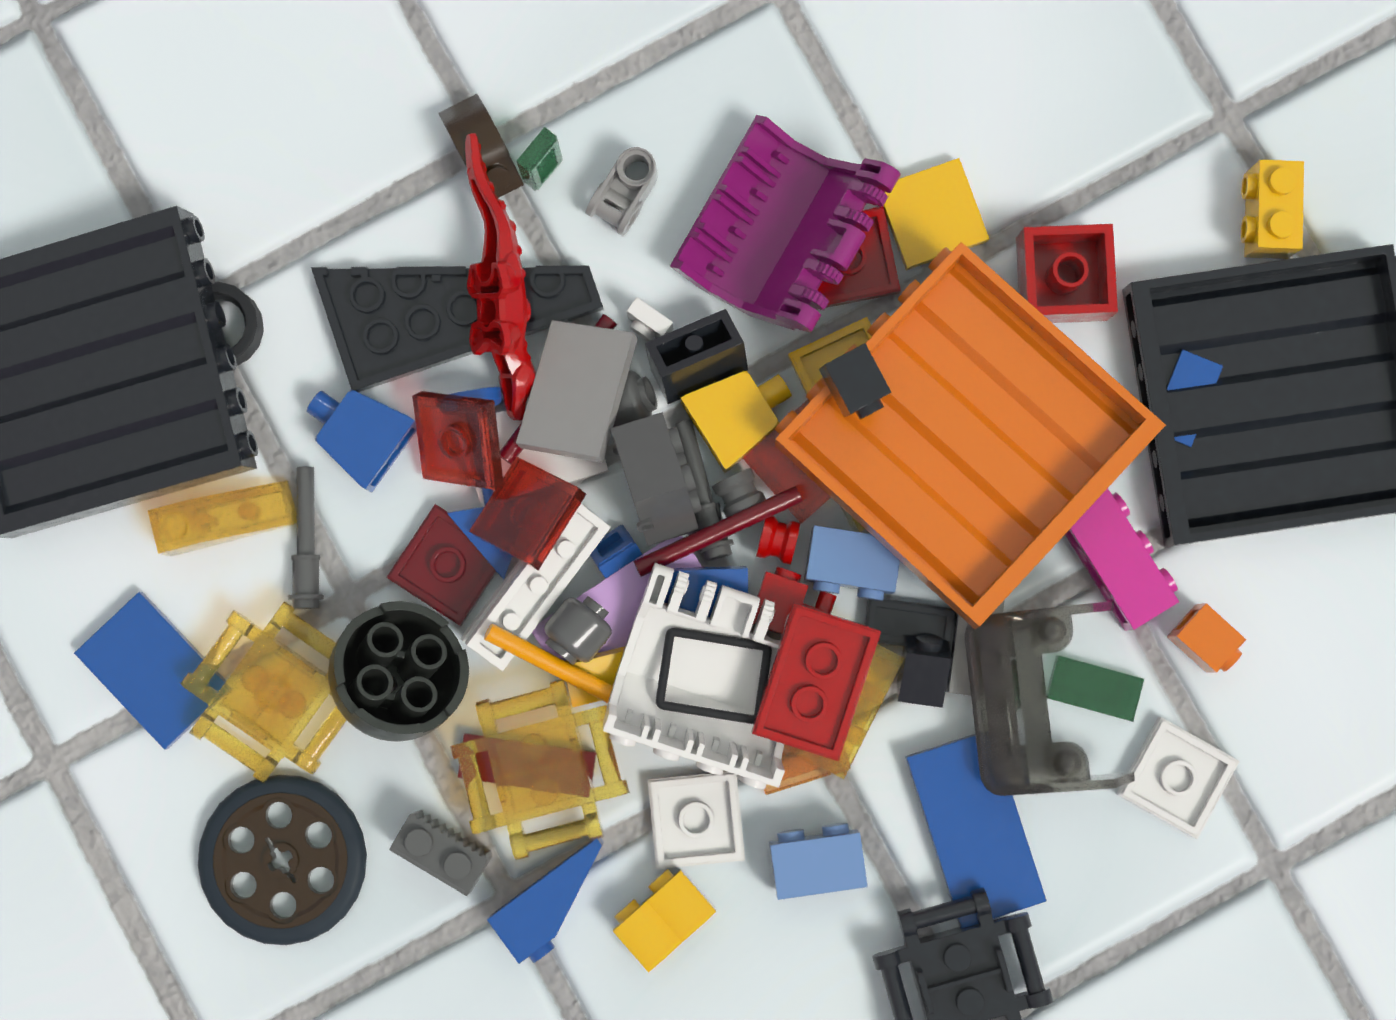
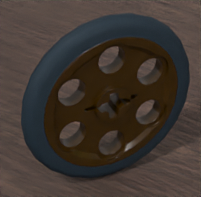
[198,775,367,945]

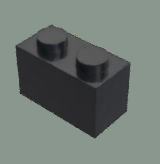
[645,309,748,404]

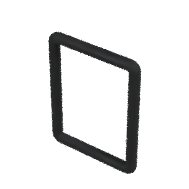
[656,628,772,724]

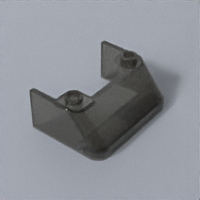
[965,602,1135,796]

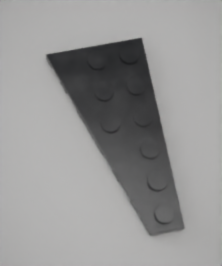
[311,265,604,392]

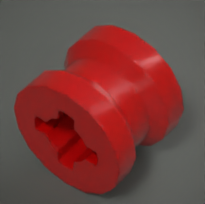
[756,516,801,565]

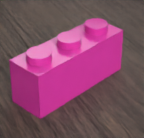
[1065,488,1179,631]

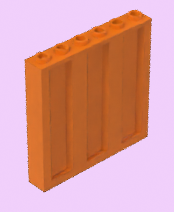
[775,242,1166,629]

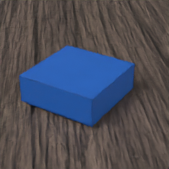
[590,525,643,579]

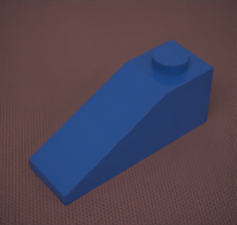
[487,835,604,964]

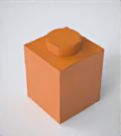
[1167,603,1246,673]

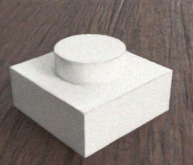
[627,297,674,341]

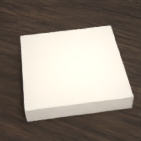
[1116,717,1240,839]
[648,771,745,869]

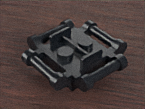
[872,887,1053,1020]

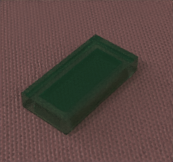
[516,127,563,191]
[1045,655,1144,722]

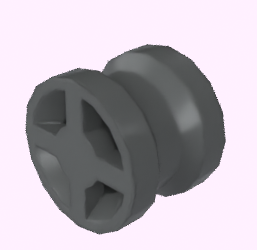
[712,468,766,518]

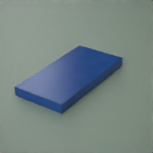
[905,729,1047,929]

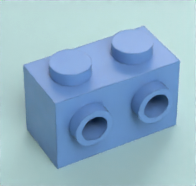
[804,525,900,601]
[769,823,868,900]

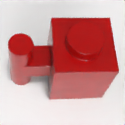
[752,567,837,635]

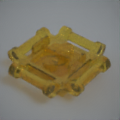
[180,601,347,783]
[450,679,630,860]

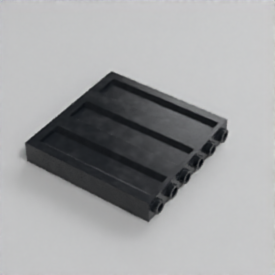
[0,206,258,538]
[1122,244,1396,548]

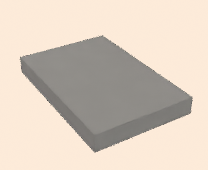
[516,320,638,463]

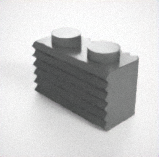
[389,810,492,896]

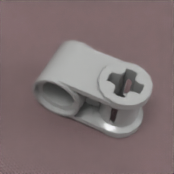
[585,147,658,236]

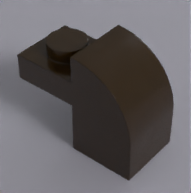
[438,94,524,198]

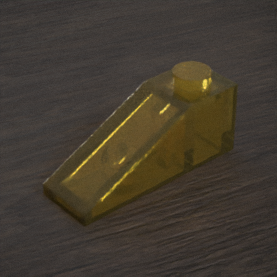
[148,480,297,557]

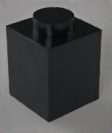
[819,343,891,420]
[897,633,952,708]

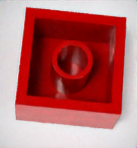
[1016,224,1118,323]

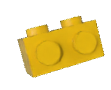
[1241,160,1304,259]

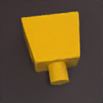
[681,371,792,473]

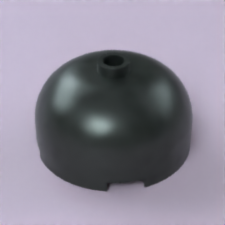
[328,601,469,742]

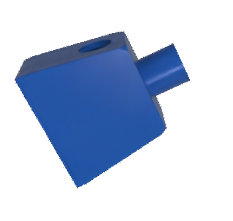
[306,389,421,493]

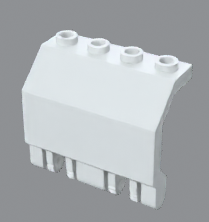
[603,563,789,789]

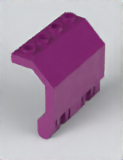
[670,115,901,333]

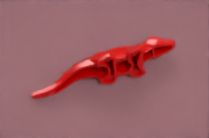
[465,133,536,421]

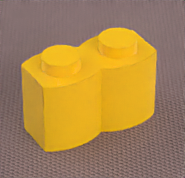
[613,869,716,973]

